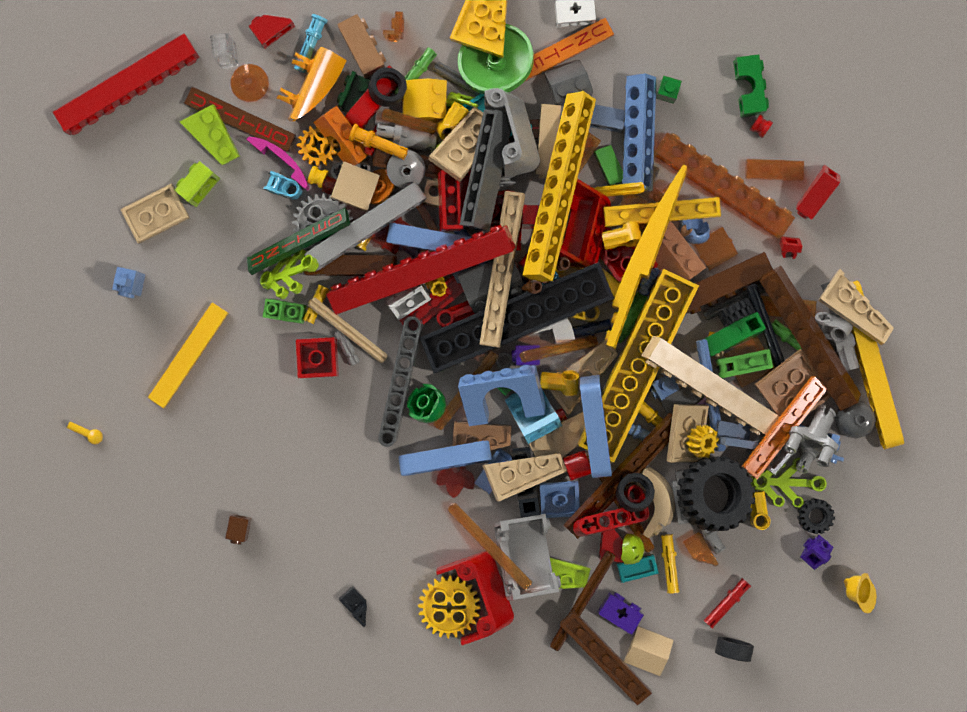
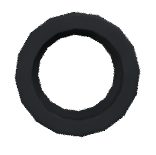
[368,67,407,107]
[616,473,655,512]
[715,637,754,662]

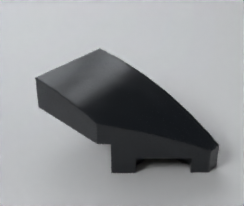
[339,586,367,627]

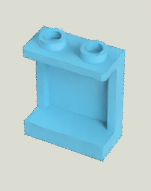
[505,390,562,444]

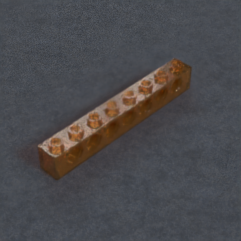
[654,132,795,239]

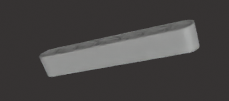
[304,182,427,271]

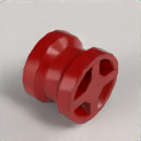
[749,114,773,138]

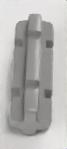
[335,331,359,366]

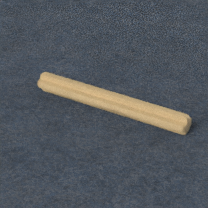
[308,298,388,363]

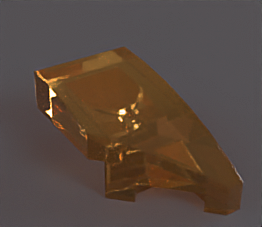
[683,532,719,566]

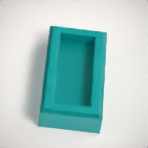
[617,554,659,583]

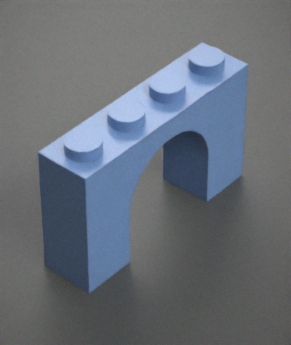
[458,365,546,426]

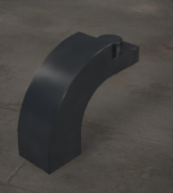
[510,446,540,518]

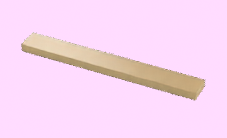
[479,191,525,348]

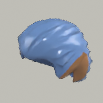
[678,219,710,244]

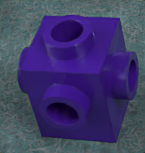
[800,535,833,570]

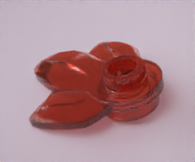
[437,466,475,498]

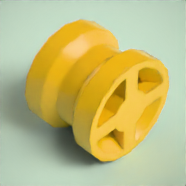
[307,166,329,189]

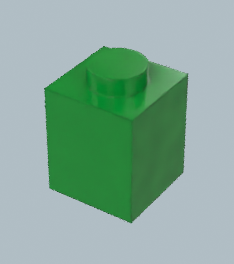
[656,76,682,104]

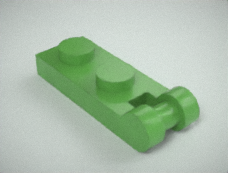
[716,349,773,378]

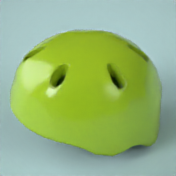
[621,533,644,565]

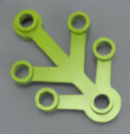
[260,249,319,299]
[750,458,827,508]

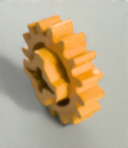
[297,125,339,167]

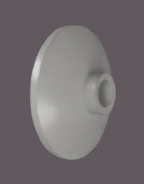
[387,150,425,188]

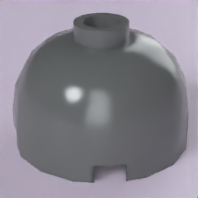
[835,401,876,439]

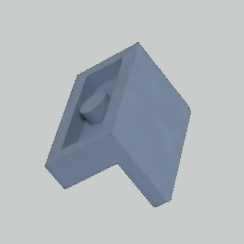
[590,104,625,133]
[716,421,758,449]

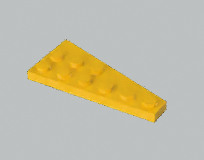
[450,0,507,58]

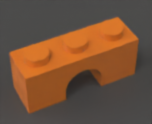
[313,106,368,165]

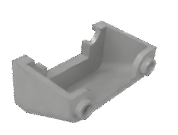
[484,88,540,178]
[494,514,561,600]

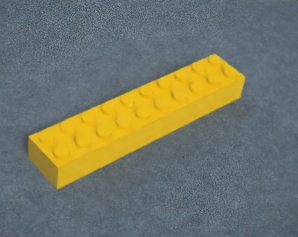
[577,269,699,462]

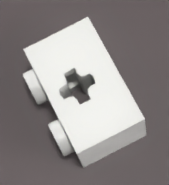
[555,0,596,28]

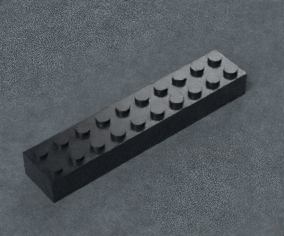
[419,262,615,373]

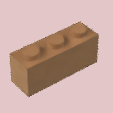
[337,14,386,78]

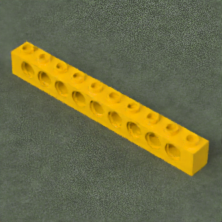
[523,91,596,282]

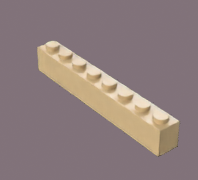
[641,336,780,436]

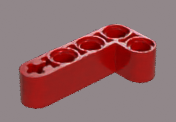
[345,65,398,129]
[573,485,649,537]

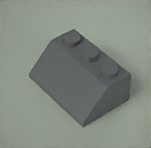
[457,259,526,314]

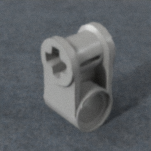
[815,312,853,342]

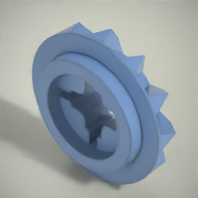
[639,268,660,296]

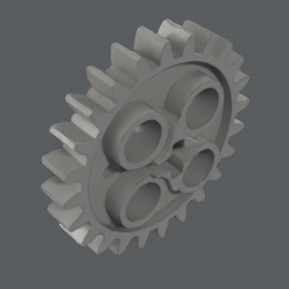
[292,193,354,251]

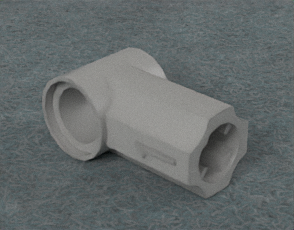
[830,332,860,371]

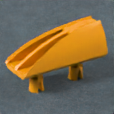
[276,47,347,122]

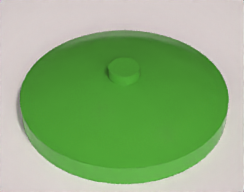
[458,24,534,94]

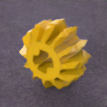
[685,425,719,458]

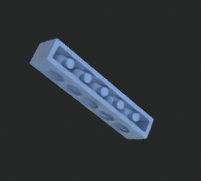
[622,73,656,192]

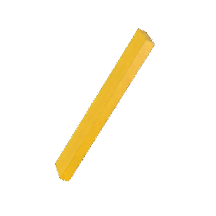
[603,197,721,227]
[148,302,229,408]

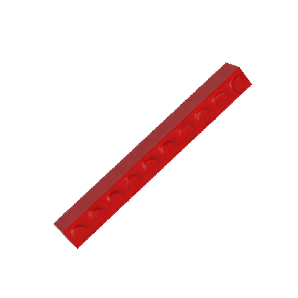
[326,224,516,315]

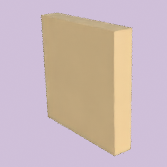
[330,162,380,212]

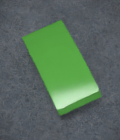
[263,299,306,324]

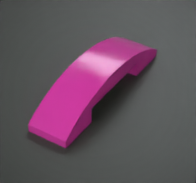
[246,137,310,192]

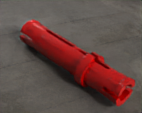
[704,578,751,629]

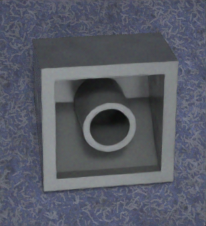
[544,60,593,106]

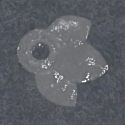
[549,343,585,374]

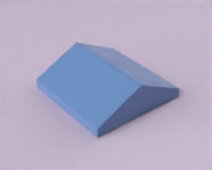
[540,481,580,518]

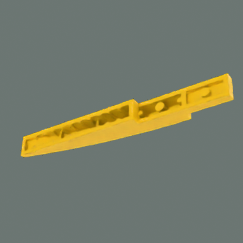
[605,165,687,349]

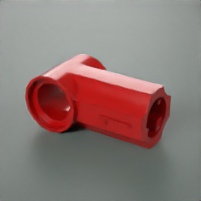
[437,300,474,327]

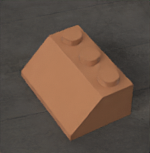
[656,221,706,281]

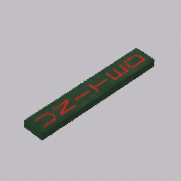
[247,208,350,275]

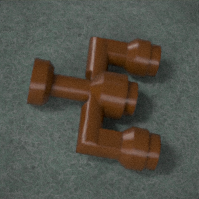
[522,257,570,294]

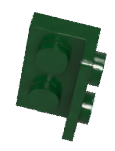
[337,71,371,113]

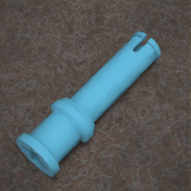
[294,14,328,73]

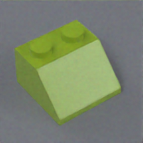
[175,161,221,207]

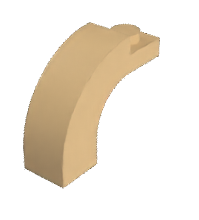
[636,467,675,538]

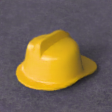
[844,573,877,613]

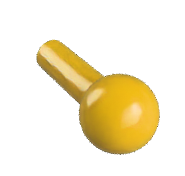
[67,421,103,445]

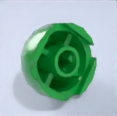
[407,384,446,424]

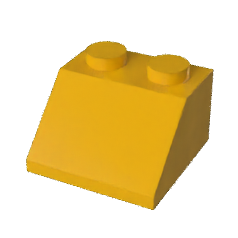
[402,78,447,123]

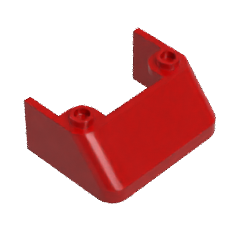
[558,178,611,268]
[436,551,514,646]

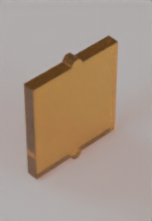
[694,227,739,271]

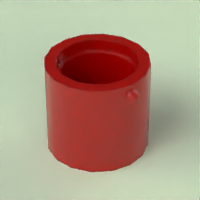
[562,450,591,481]

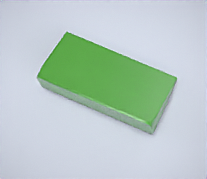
[594,145,623,186]

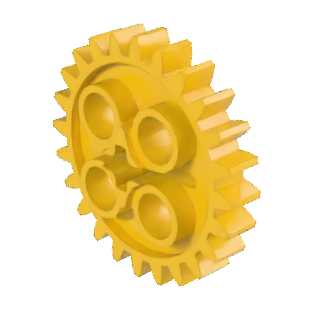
[418,574,480,639]

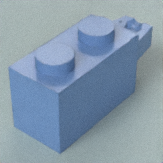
[112,267,146,299]

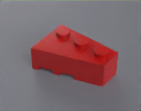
[438,170,471,232]

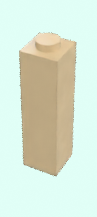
[535,104,561,178]

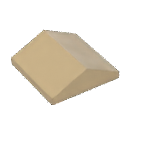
[624,626,674,676]

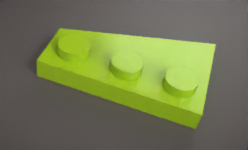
[180,105,241,165]

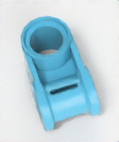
[263,171,303,200]

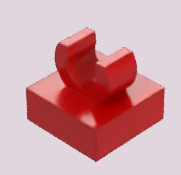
[780,236,803,259]

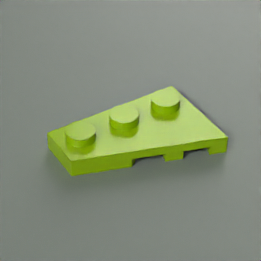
[550,557,591,589]

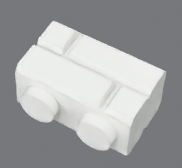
[386,284,431,320]

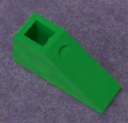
[704,312,766,357]

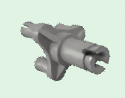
[370,112,436,158]
[784,406,839,473]

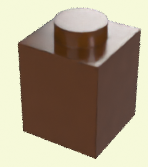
[225,514,252,545]

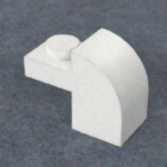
[533,319,575,344]

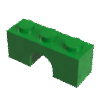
[733,54,769,118]

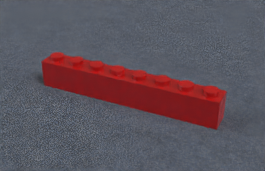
[53,33,200,135]

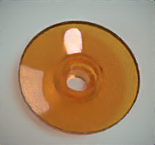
[231,64,269,102]

